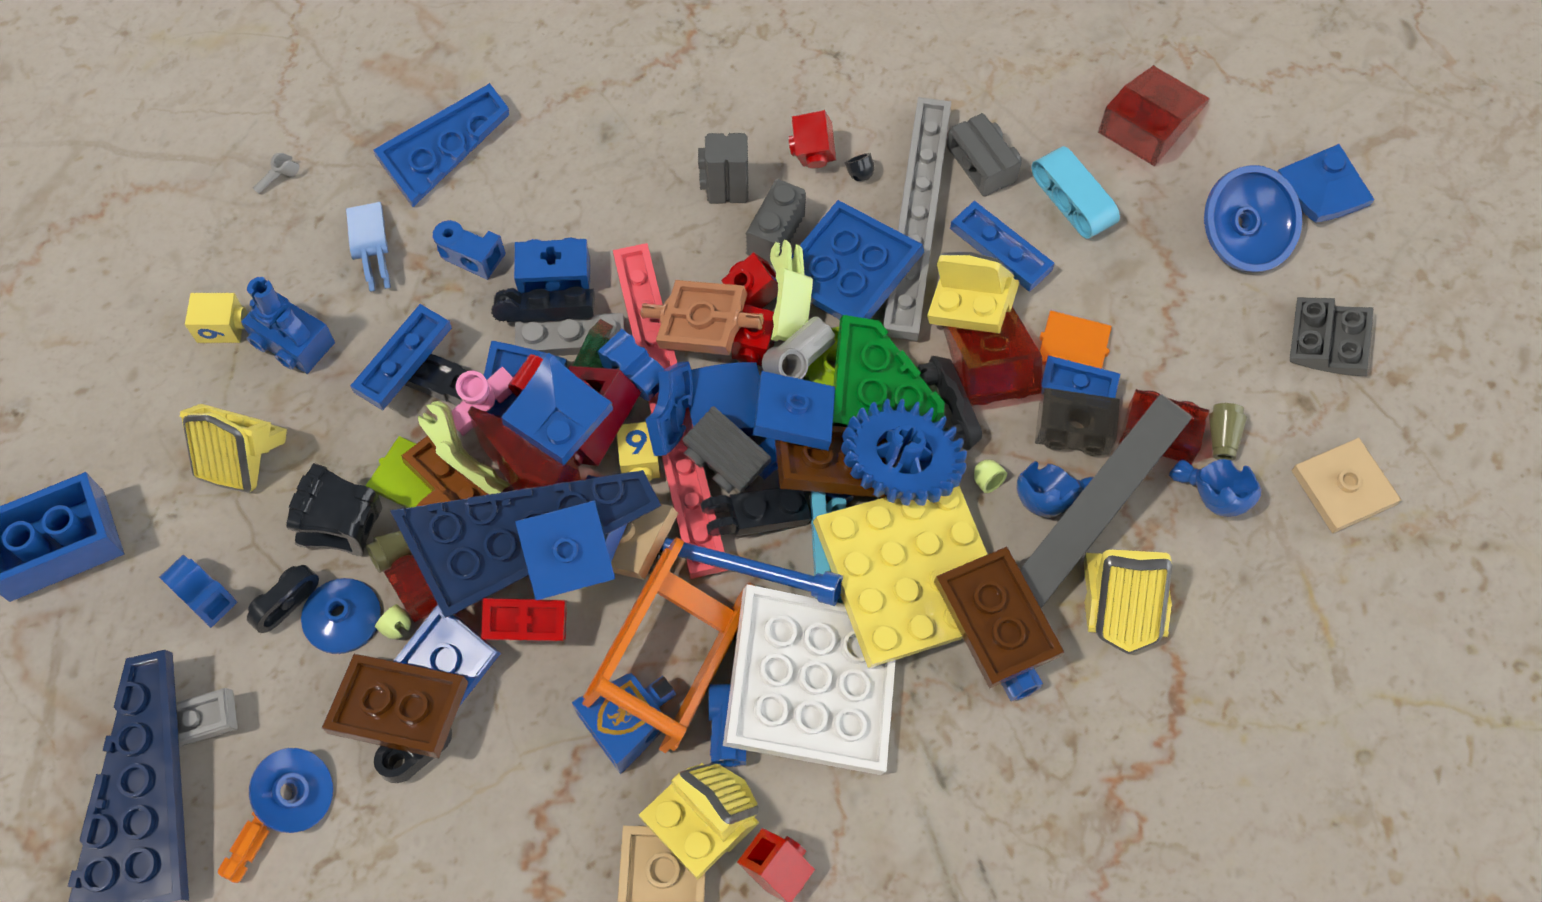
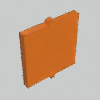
[1037,310,1112,369]

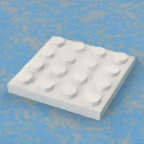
[723,584,896,775]

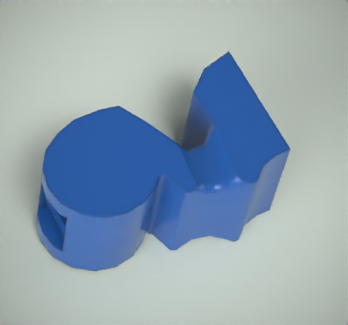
[598,329,664,401]
[159,555,238,628]

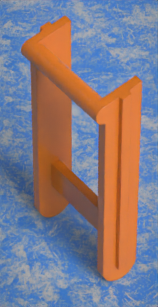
[582,537,756,753]

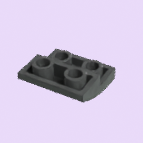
[1290,297,1374,376]

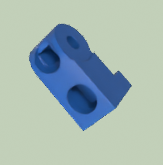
[433,220,506,280]

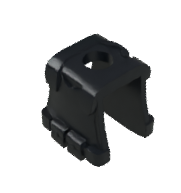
[286,463,382,556]

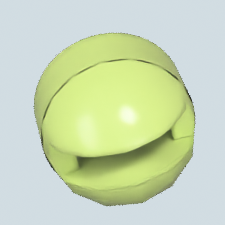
[974,460,1007,493]
[375,604,411,639]

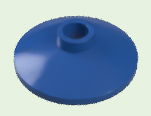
[301,578,381,654]
[249,748,333,833]

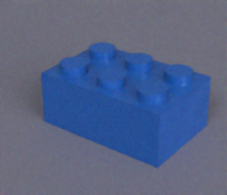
[0,472,125,602]

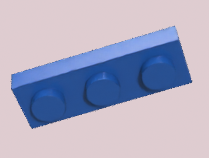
[950,200,1055,292]
[350,304,452,411]

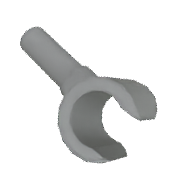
[253,153,300,194]

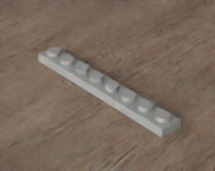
[883,97,951,341]

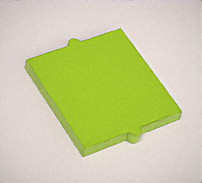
[366,436,432,508]

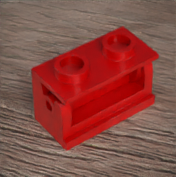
[481,598,567,641]

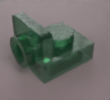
[572,319,614,368]

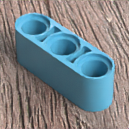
[1031,146,1120,239]

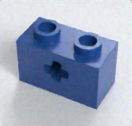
[514,237,590,293]

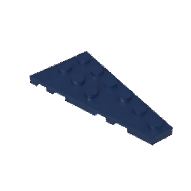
[390,470,662,618]
[68,650,189,902]

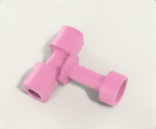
[452,367,513,436]

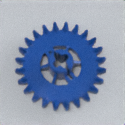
[841,398,967,506]

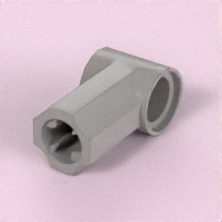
[762,317,836,379]

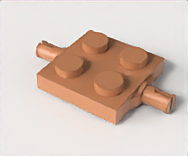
[640,280,763,355]

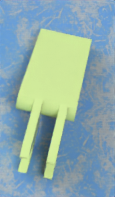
[770,240,813,341]
[418,401,511,494]

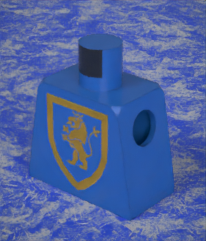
[572,673,676,774]

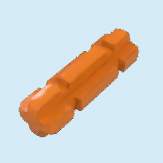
[218,812,270,883]

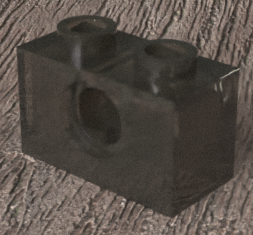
[1035,388,1120,456]

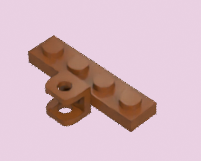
[401,435,489,507]

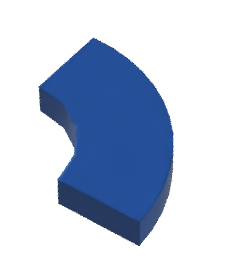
[645,361,693,456]

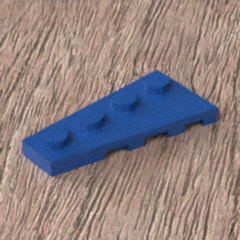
[373,83,509,207]

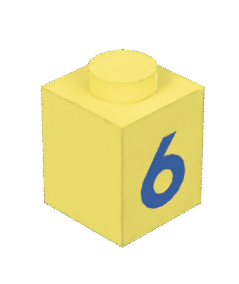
[185,293,248,343]
[617,422,660,481]

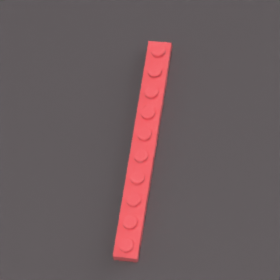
[613,243,728,579]

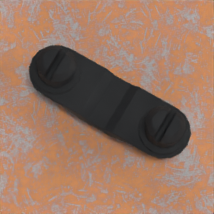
[917,356,982,451]

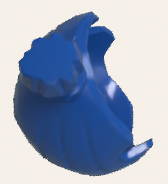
[1169,459,1262,517]
[1016,461,1093,518]

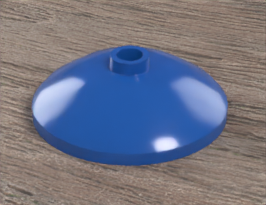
[1204,165,1302,272]

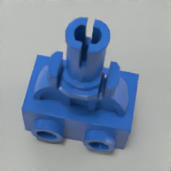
[241,277,335,374]

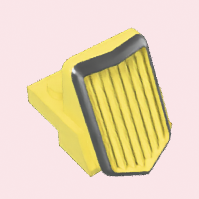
[927,252,1019,333]
[180,404,287,493]
[1083,550,1172,654]
[639,763,759,880]

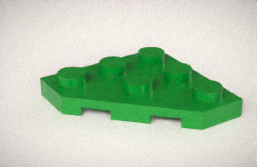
[832,315,945,427]

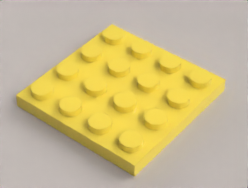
[813,486,987,668]

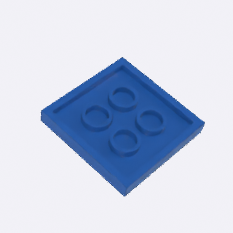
[791,200,924,320]

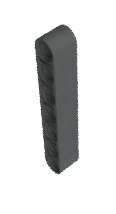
[1020,394,1193,608]

